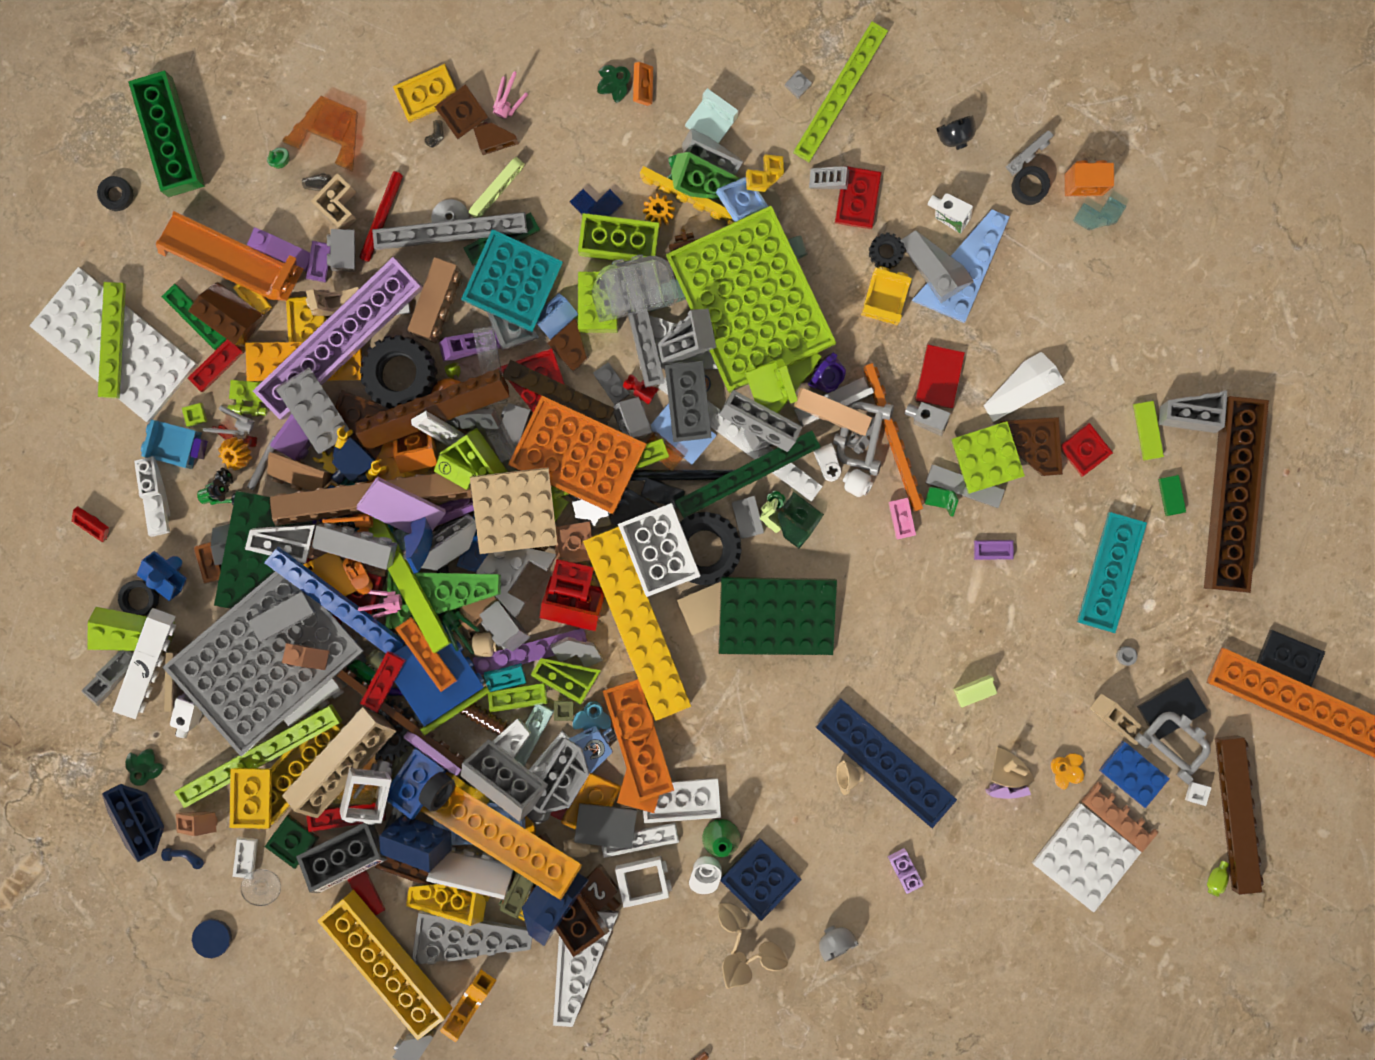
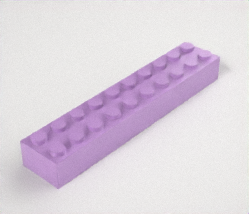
[253,257,423,420]

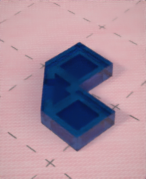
[569,189,623,217]

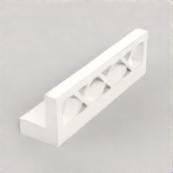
[794,377,874,427]

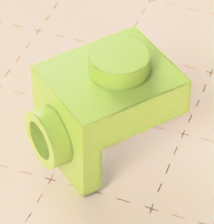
[760,498,785,533]

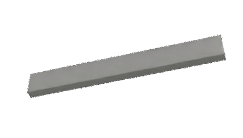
[372,212,528,250]

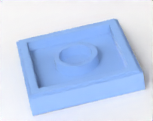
[716,177,768,222]

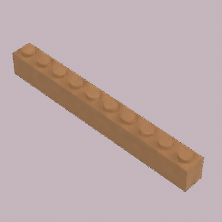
[270,472,472,526]

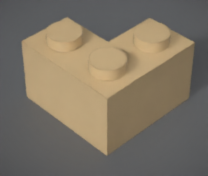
[311,174,357,230]

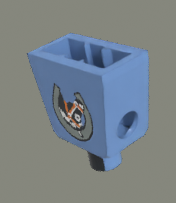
[569,726,617,774]

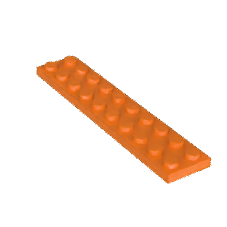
[1206,648,1375,758]

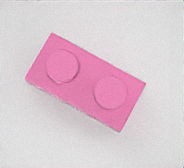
[888,498,916,539]

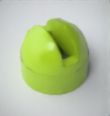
[444,363,461,378]

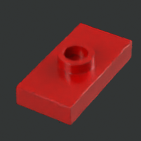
[71,506,109,542]

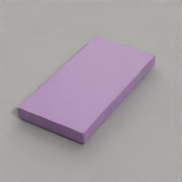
[357,477,446,534]

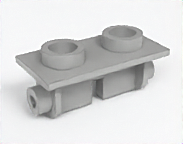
[846,415,882,454]

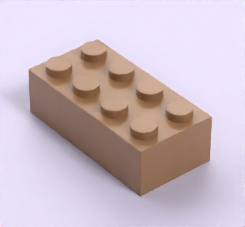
[407,257,463,344]

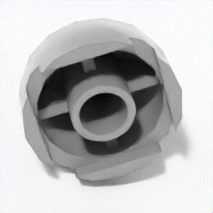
[819,926,859,962]

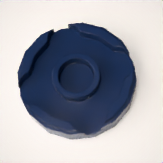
[191,918,232,959]

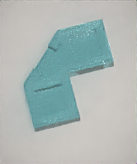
[1073,197,1126,230]

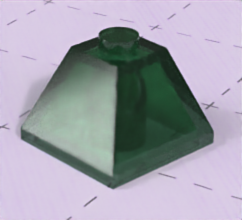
[777,492,824,549]

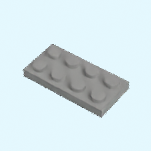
[275,368,349,454]

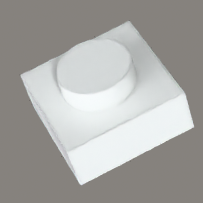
[1185,782,1211,806]

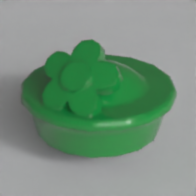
[267,147,290,169]

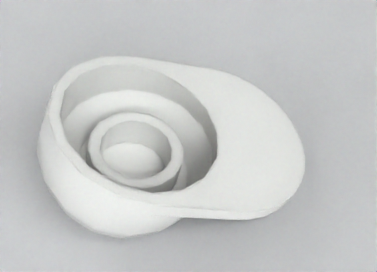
[689,856,722,894]

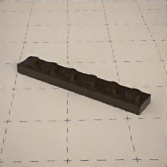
[503,359,615,425]

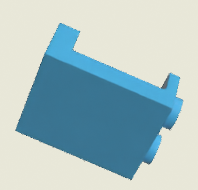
[141,419,202,469]

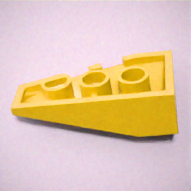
[406,884,486,926]

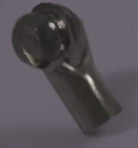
[424,120,444,148]

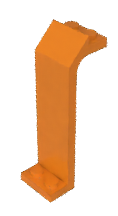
[156,211,304,301]

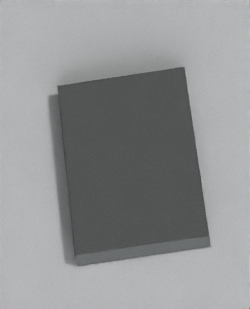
[574,803,637,849]

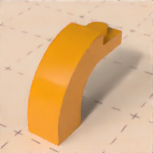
[440,970,497,1042]

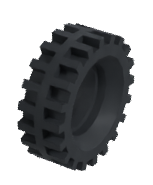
[680,512,742,585]

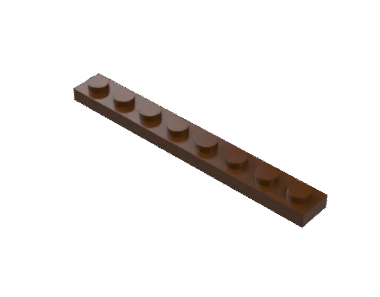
[337,669,466,770]

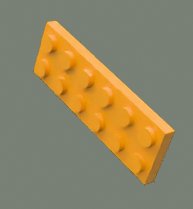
[245,342,363,381]

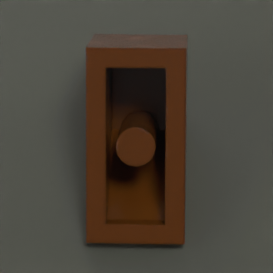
[473,122,519,155]

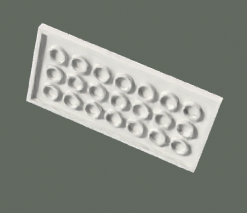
[30,267,198,423]

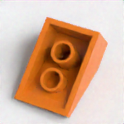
[393,430,438,474]

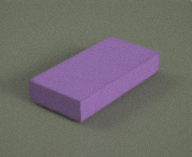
[306,241,331,283]
[974,540,1014,560]

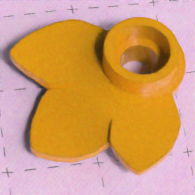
[1051,753,1084,790]

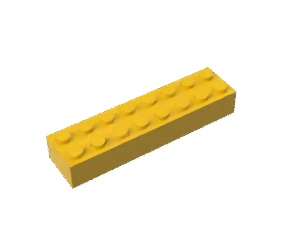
[318,890,453,1040]

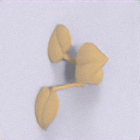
[718,903,788,989]

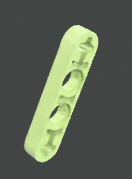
[469,157,525,218]

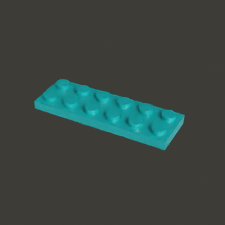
[1077,512,1147,633]

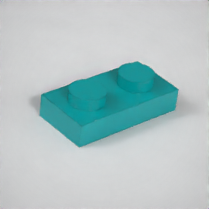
[484,664,526,692]

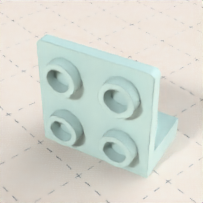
[685,88,738,143]

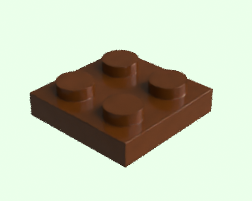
[434,84,489,140]

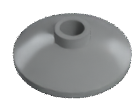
[431,199,470,223]

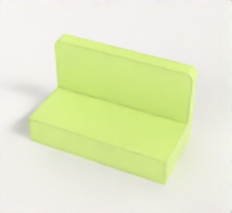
[953,675,997,708]

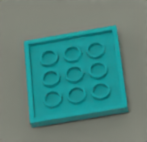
[461,229,563,332]

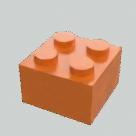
[1065,160,1114,196]

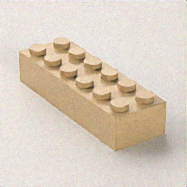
[282,707,396,818]

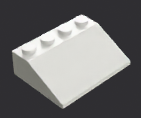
[618,503,701,597]
[426,845,515,899]

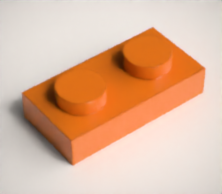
[633,62,653,106]

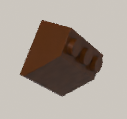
[188,282,265,347]

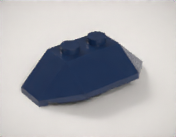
[102,784,164,863]
[522,872,589,946]

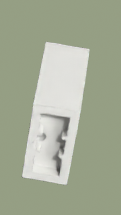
[339,768,391,825]
[615,856,672,908]

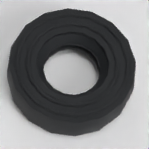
[97,176,134,211]

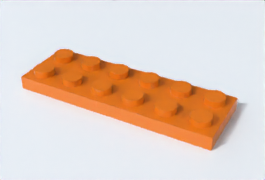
[603,679,675,803]

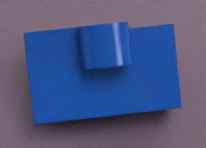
[137,551,187,601]

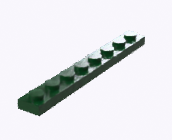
[675,430,821,518]

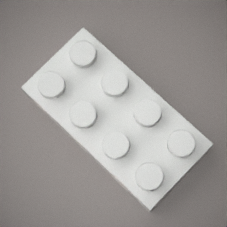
[643,778,721,823]

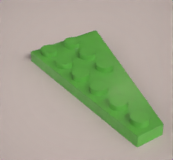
[386,572,501,630]

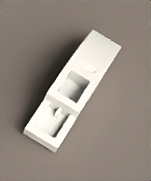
[134,457,170,537]

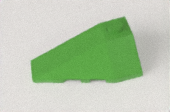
[671,152,741,199]

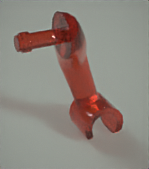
[212,424,257,447]

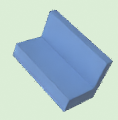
[536,293,578,340]

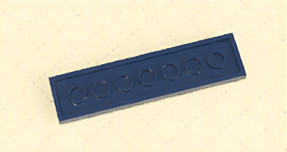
[815,698,957,829]

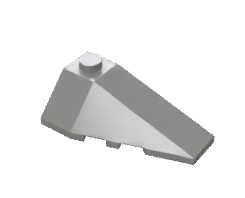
[900,230,974,303]

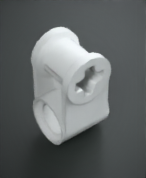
[814,443,841,482]

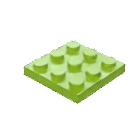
[951,421,1025,494]

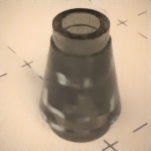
[302,173,332,191]

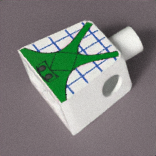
[927,193,973,234]

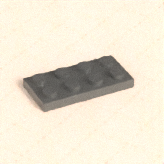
[665,361,712,442]

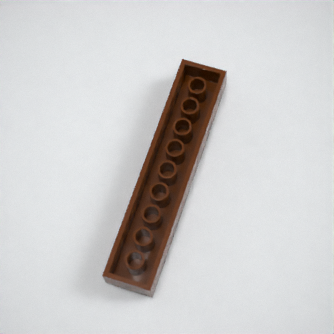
[1204,396,1269,593]

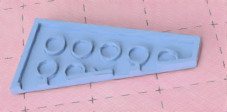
[912,210,1009,323]

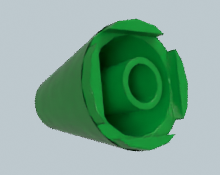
[702,819,740,858]

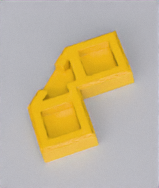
[746,154,784,192]
[445,771,490,805]

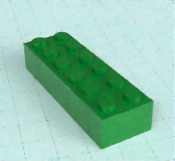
[128,70,205,197]

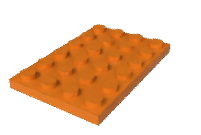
[508,396,647,515]

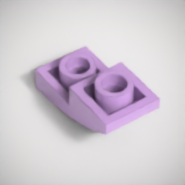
[985,783,1031,799]
[887,848,924,894]

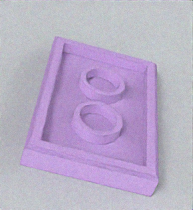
[404,731,461,775]

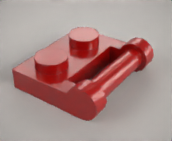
[548,559,594,602]

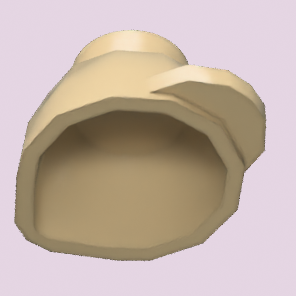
[836,761,864,795]

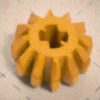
[642,193,675,227]
[218,437,252,471]

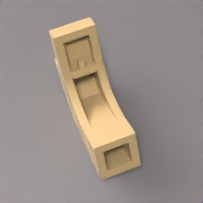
[306,287,360,316]

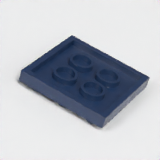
[720,838,802,921]

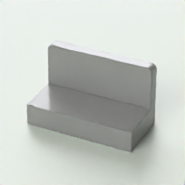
[732,496,764,539]

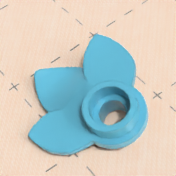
[572,701,611,731]

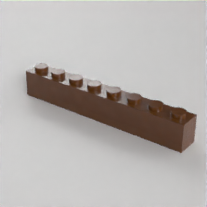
[356,369,510,450]
[1215,735,1264,895]

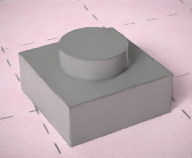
[785,70,812,99]

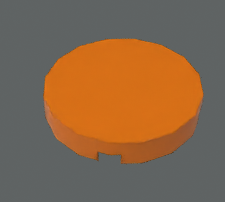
[615,702,654,741]

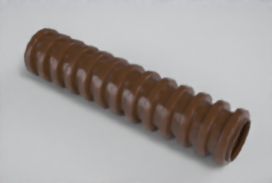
[460,703,507,736]

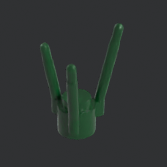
[441,610,479,654]

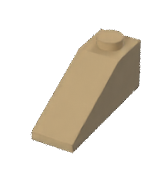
[1090,694,1146,746]

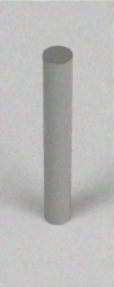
[247,436,275,490]

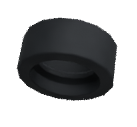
[1011,166,1050,205]
[118,580,159,616]
[419,772,455,811]

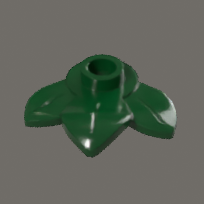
[597,65,631,103]
[125,748,164,786]

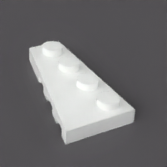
[481,718,531,798]

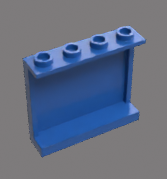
[381,625,484,727]

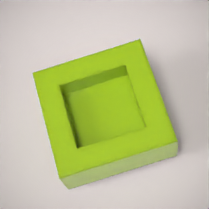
[182,403,207,427]

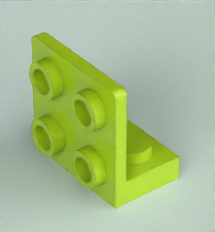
[745,358,798,406]

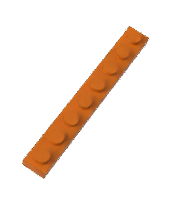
[863,363,924,512]

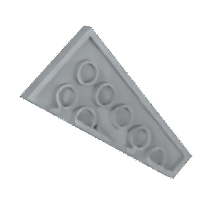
[412,911,533,966]

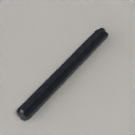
[630,470,734,481]

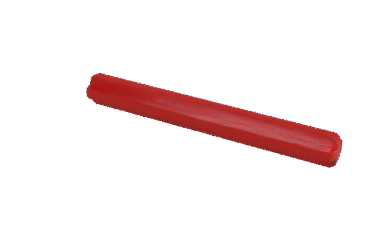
[359,171,403,262]

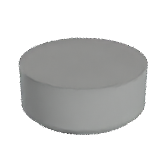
[1116,646,1137,666]

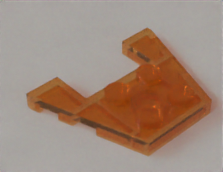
[282,96,358,172]

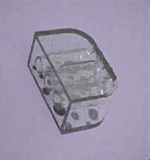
[592,255,679,322]

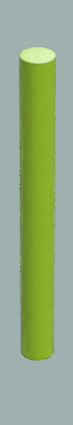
[420,686,489,736]

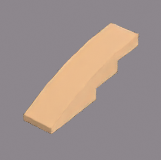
[794,388,872,436]

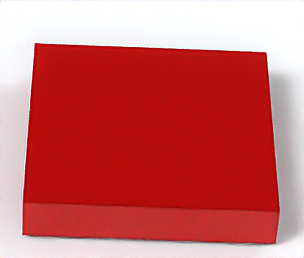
[1061,423,1113,477]

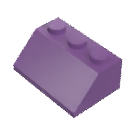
[270,414,311,461]

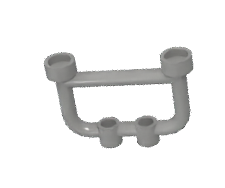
[833,402,894,476]
[1134,712,1211,785]

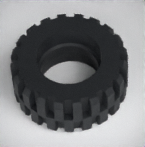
[360,335,438,409]

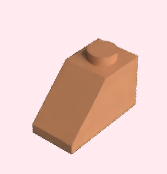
[282,643,330,670]
[176,811,218,836]

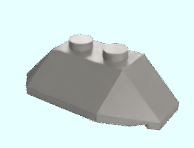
[403,514,476,570]
[533,737,590,814]

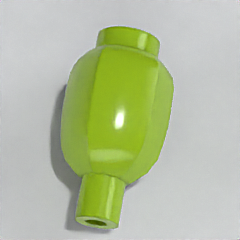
[1207,861,1229,897]

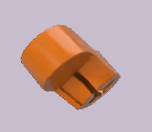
[343,558,373,594]

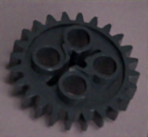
[363,698,414,761]

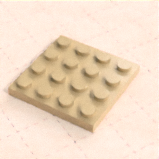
[470,468,558,554]

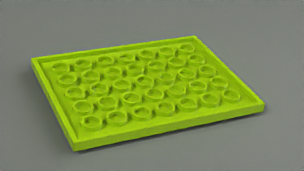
[666,206,836,393]

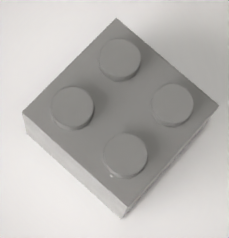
[480,601,530,652]

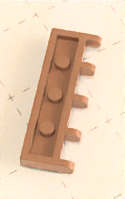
[1081,782,1158,852]

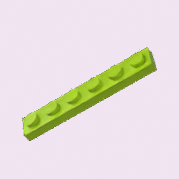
[98,282,126,399]

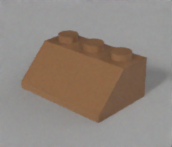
[267,452,333,491]

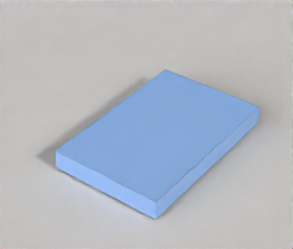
[651,404,717,465]

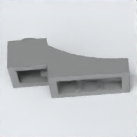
[81,650,133,706]

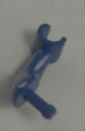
[161,848,204,869]

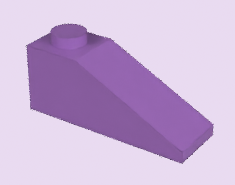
[247,227,310,272]
[438,329,501,362]

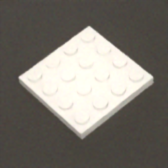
[1032,803,1141,912]

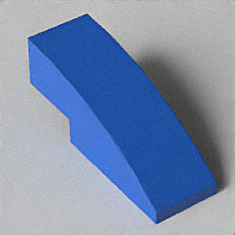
[404,517,433,574]

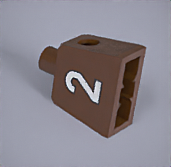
[583,864,621,912]

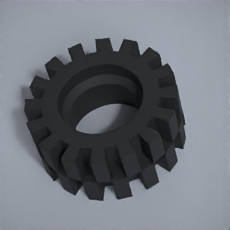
[869,232,905,269]

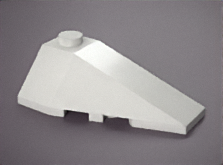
[983,352,1065,422]

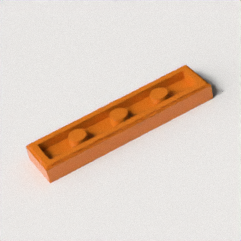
[395,617,457,692]

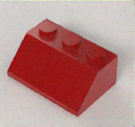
[540,576,605,631]

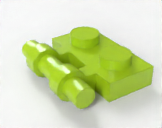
[227,380,268,417]

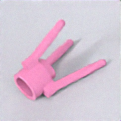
[493,71,528,119]
[358,590,402,619]

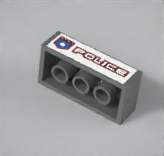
[296,823,388,893]

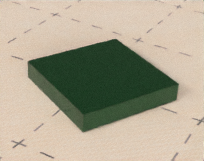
[264,814,319,869]

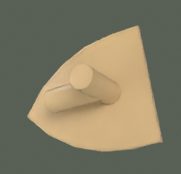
[991,747,1035,788]

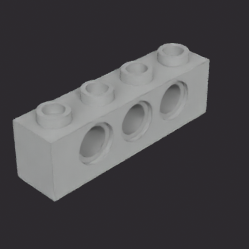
[719,390,802,452]

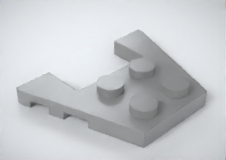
[476,548,556,619]

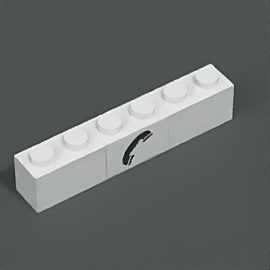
[113,608,176,719]

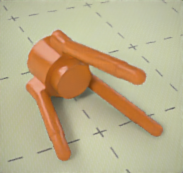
[322,513,373,532]

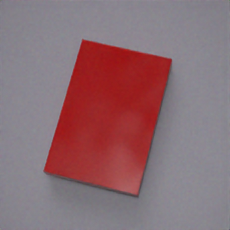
[834,166,882,230]
[915,344,965,409]

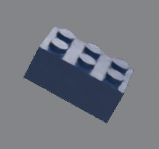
[379,814,452,873]

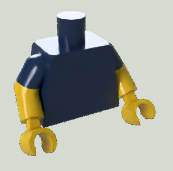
[331,425,386,485]

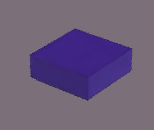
[190,438,208,460]

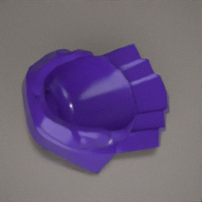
[808,352,846,393]

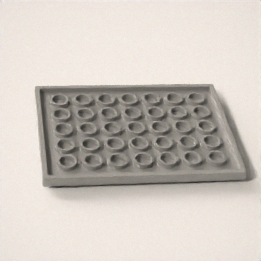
[163,571,364,756]

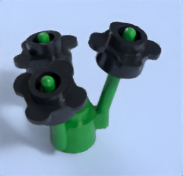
[197,467,241,505]

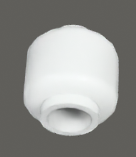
[843,469,873,497]

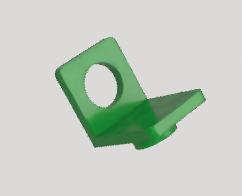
[925,487,959,517]

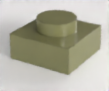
[554,701,574,721]

